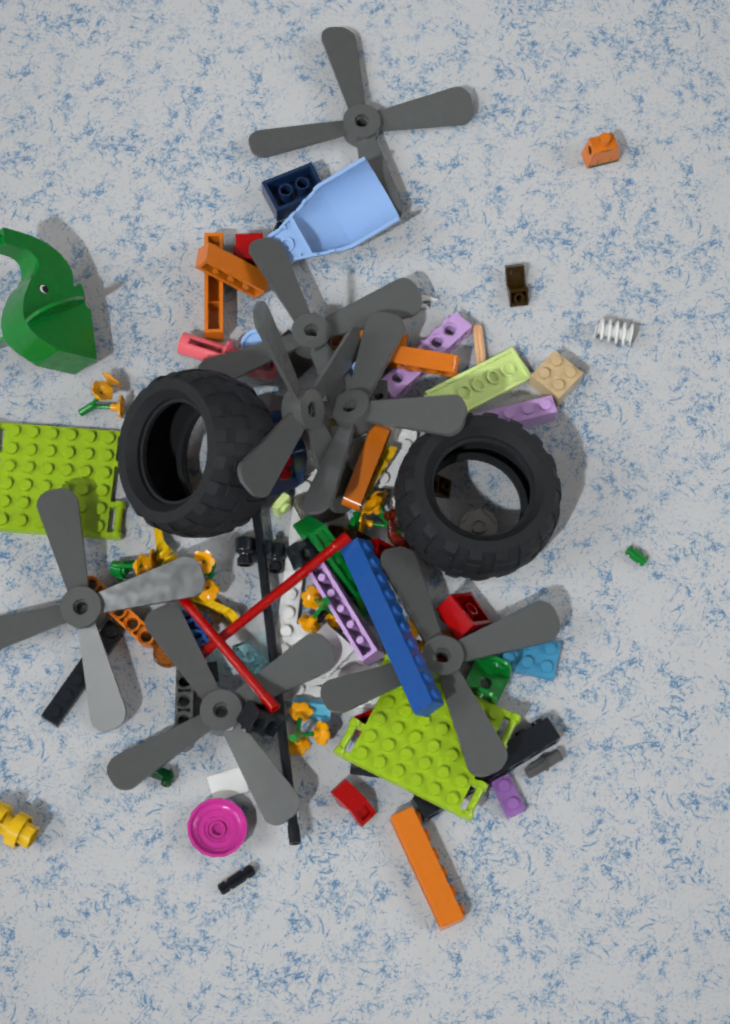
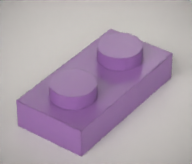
[490,774,526,819]

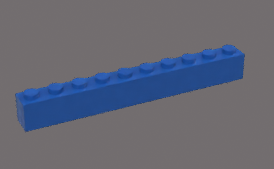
[341,537,444,717]

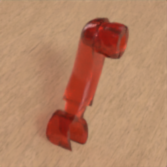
[383,509,410,549]

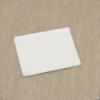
[207,767,249,799]

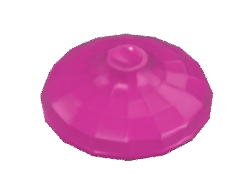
[187,798,247,857]

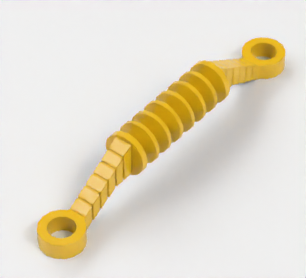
[154,528,239,624]

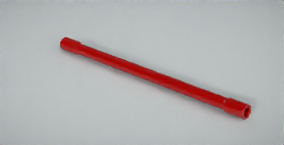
[200,532,352,658]
[178,599,280,713]

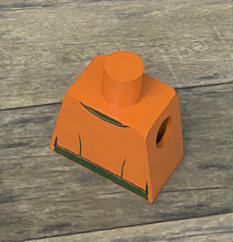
[581,132,619,169]

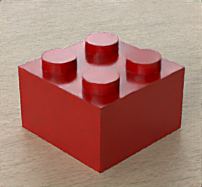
[436,592,493,640]

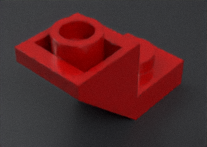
[330,779,376,827]

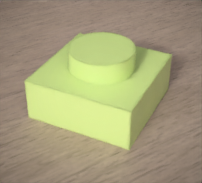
[271,492,292,518]

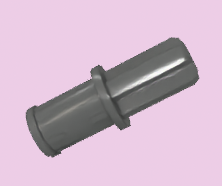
[524,749,563,778]

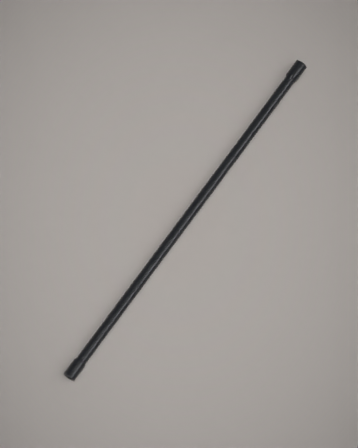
[252,508,301,845]

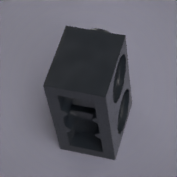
[285,539,319,570]
[236,700,285,737]

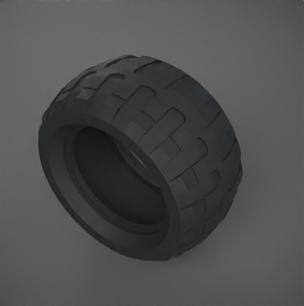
[118,369,274,538]
[394,412,562,581]

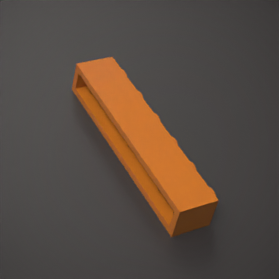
[204,233,224,342]
[390,806,465,931]

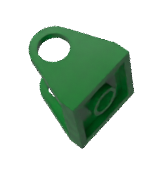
[465,656,512,705]

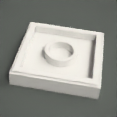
[317,623,355,678]

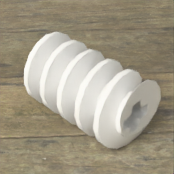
[593,317,634,346]

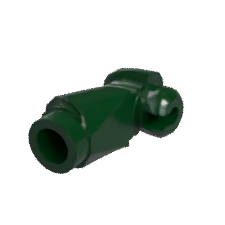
[150,767,175,787]

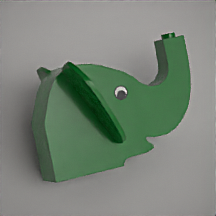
[0,227,97,375]

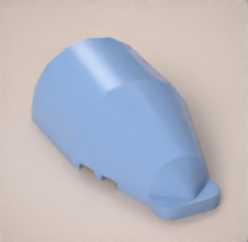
[266,157,401,264]

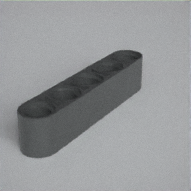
[174,668,195,753]

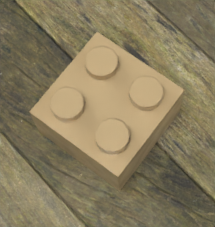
[529,350,583,407]

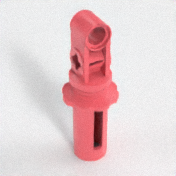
[177,332,277,381]

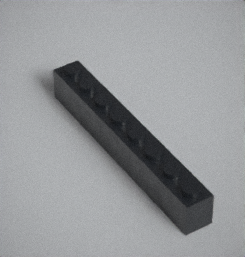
[411,717,560,823]

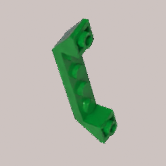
[293,515,369,618]

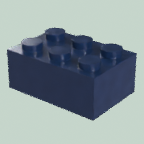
[262,162,322,222]

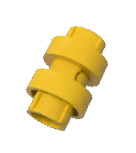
[0,801,40,849]

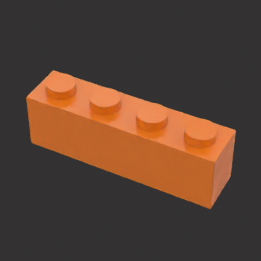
[195,242,267,299]

